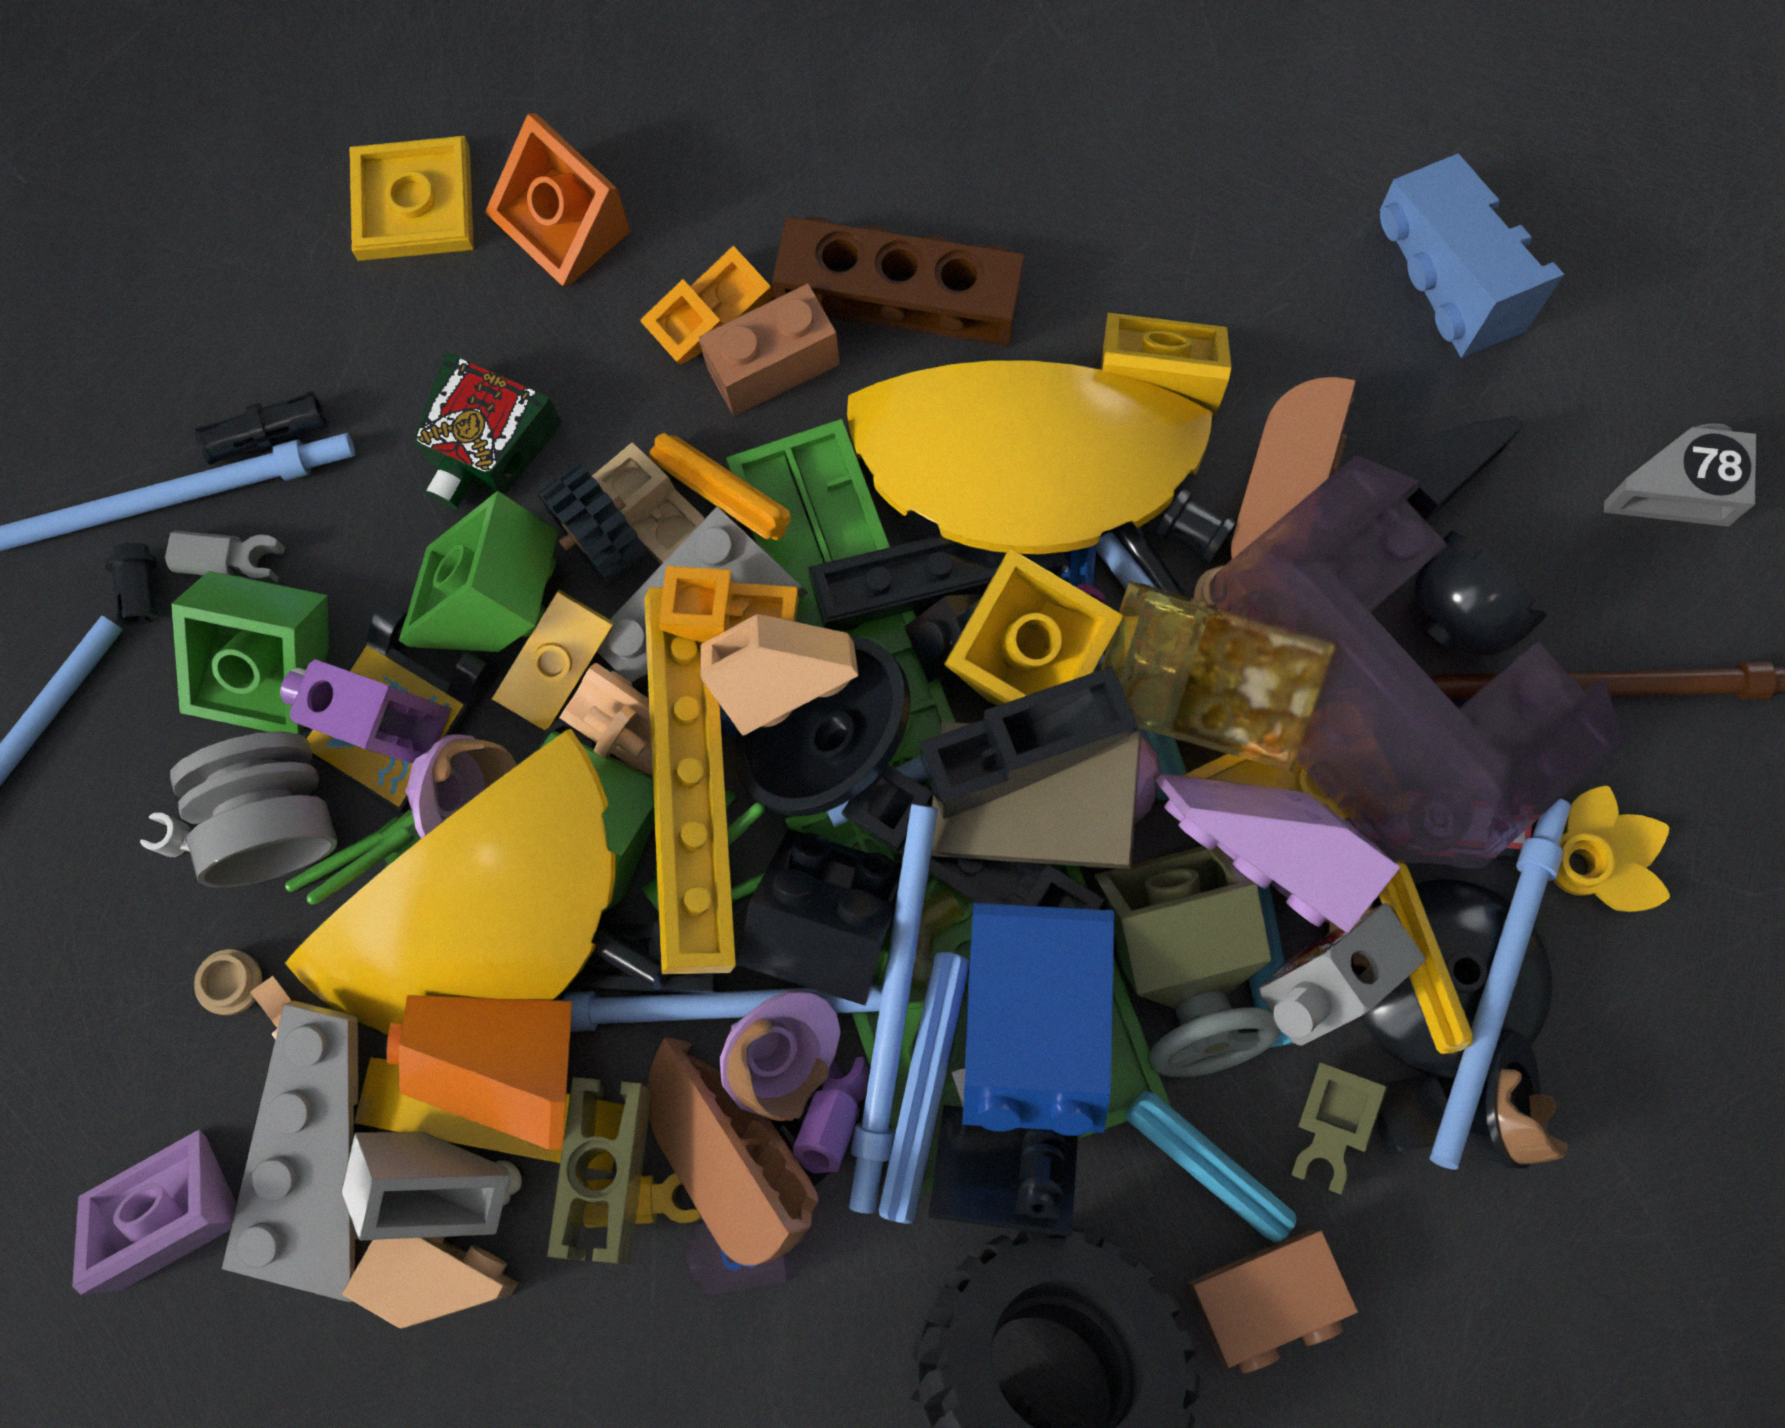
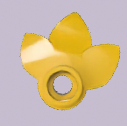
[1553,786,1670,913]

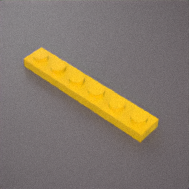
[644,587,736,974]

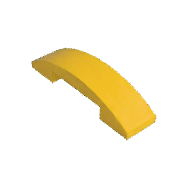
[354,1057,624,1172]

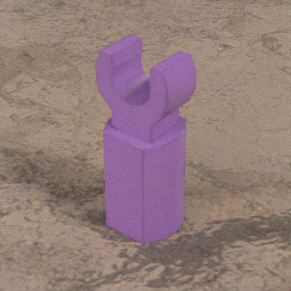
[793,1057,871,1173]

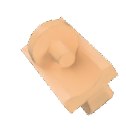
[559,663,653,776]

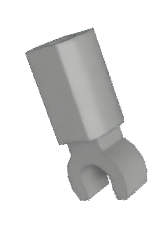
[165,530,285,584]

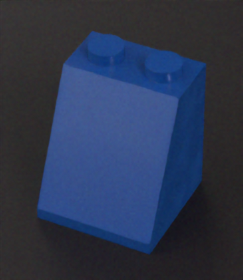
[962,903,1114,1136]

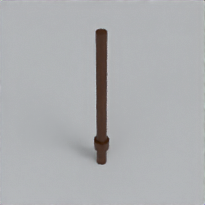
[1430,661,1785,700]

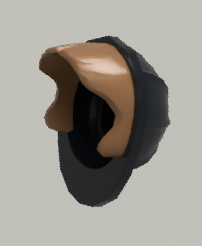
[1467,1032,1568,1169]

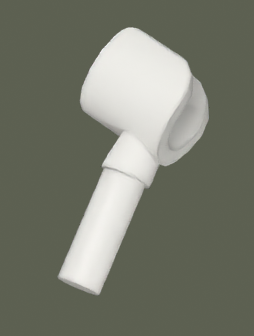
[140,813,191,857]

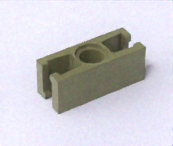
[547,1077,652,1265]

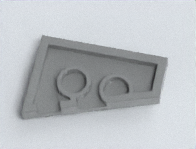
[597,507,809,689]

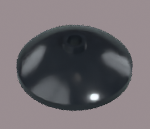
[734,636,911,816]
[1351,879,1552,1078]

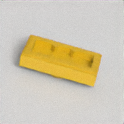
[492,589,614,731]

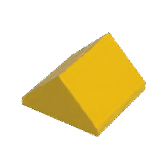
[1100,313,1231,416]
[944,549,1124,705]

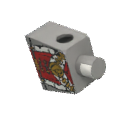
[1259,902,1426,1046]

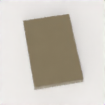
[931,722,1142,869]

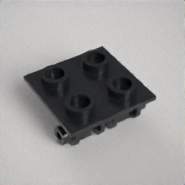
[928,1105,1078,1237]

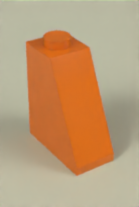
[387,995,572,1150]

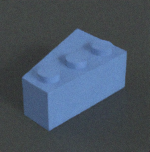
[1379,153,1564,359]

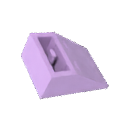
[1155,773,1400,933]

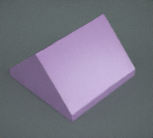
[72,1129,237,1295]

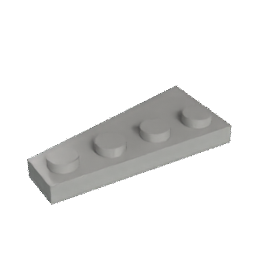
[222,1001,358,1302]

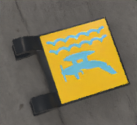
[305,601,500,813]

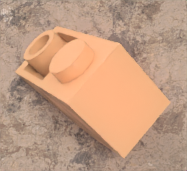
[700,614,858,736]
[341,1237,519,1329]

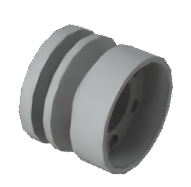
[170,731,337,887]

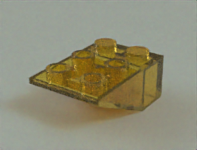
[1100,580,1335,772]

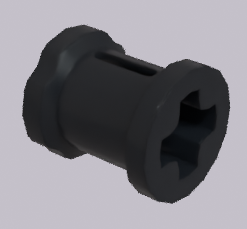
[1155,488,1237,568]

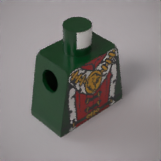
[415,352,562,510]

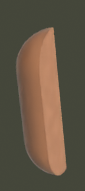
[1231,377,1356,612]
[647,1037,818,1266]

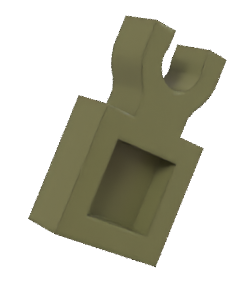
[1291,1062,1388,1195]

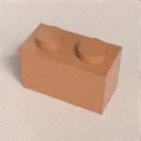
[698,284,840,417]
[1185,1229,1358,1373]

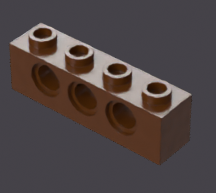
[772,216,1024,347]

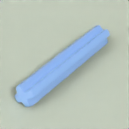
[879,952,970,1224]

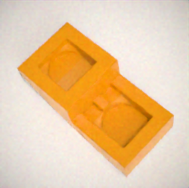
[640,246,775,365]
[658,566,799,643]

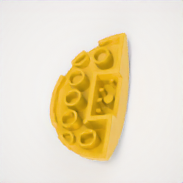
[847,360,1212,554]
[285,729,616,1035]

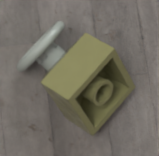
[1093,845,1281,1078]

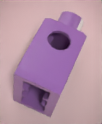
[280,659,451,763]

